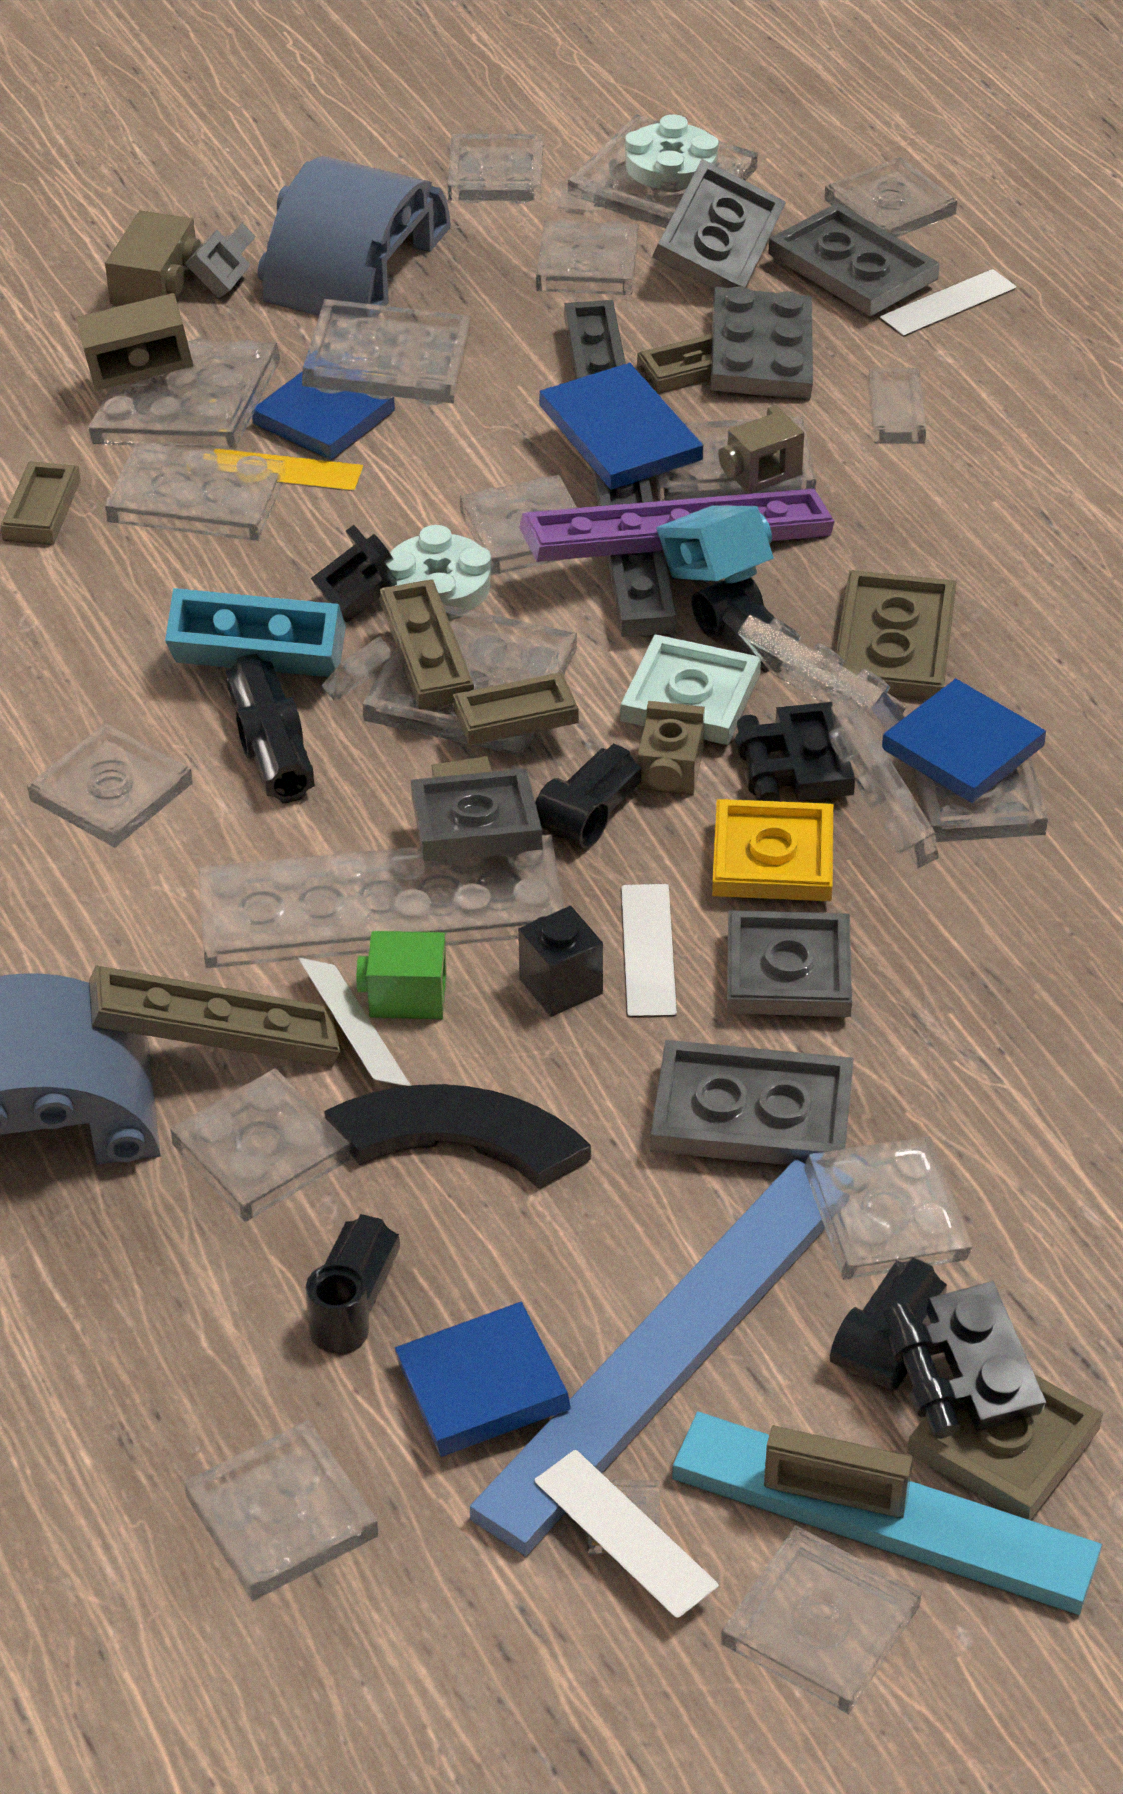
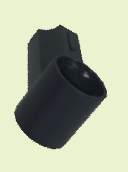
[691,577,794,672]
[535,743,642,849]
[305,1214,400,1353]
[830,1257,947,1392]

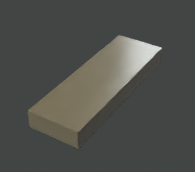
[380,579,474,709]

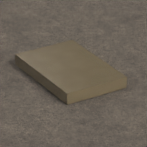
[831,570,957,700]

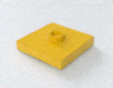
[712,799,834,901]

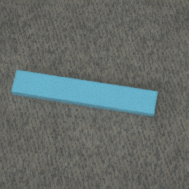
[672,1411,1102,1615]

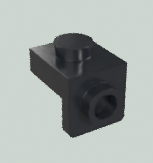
[311,524,397,623]

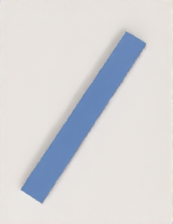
[470,1159,849,1557]

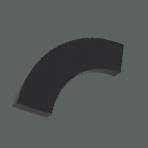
[324,1084,591,1188]

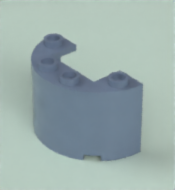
[258,156,451,328]
[0,973,161,1165]

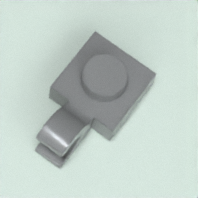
[185,222,256,299]

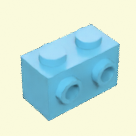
[656,505,774,583]

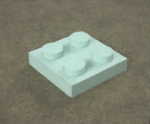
[620,634,761,745]

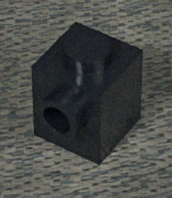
[518,905,603,1017]

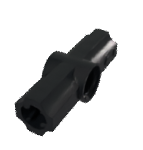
[225,654,315,804]

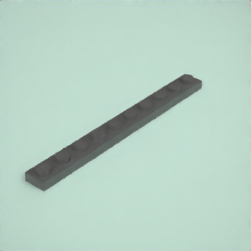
[564,300,676,637]

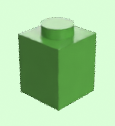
[356,931,447,1019]

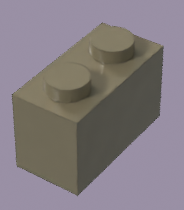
[105,210,201,306]
[76,293,194,391]

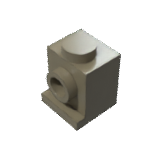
[718,405,804,494]
[637,701,705,795]

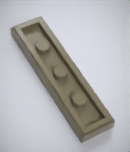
[89,965,340,1067]

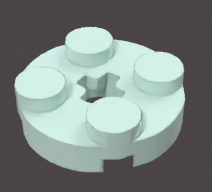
[625,114,719,190]
[387,525,492,616]

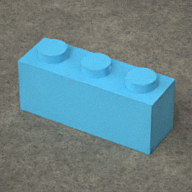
[165,588,346,678]

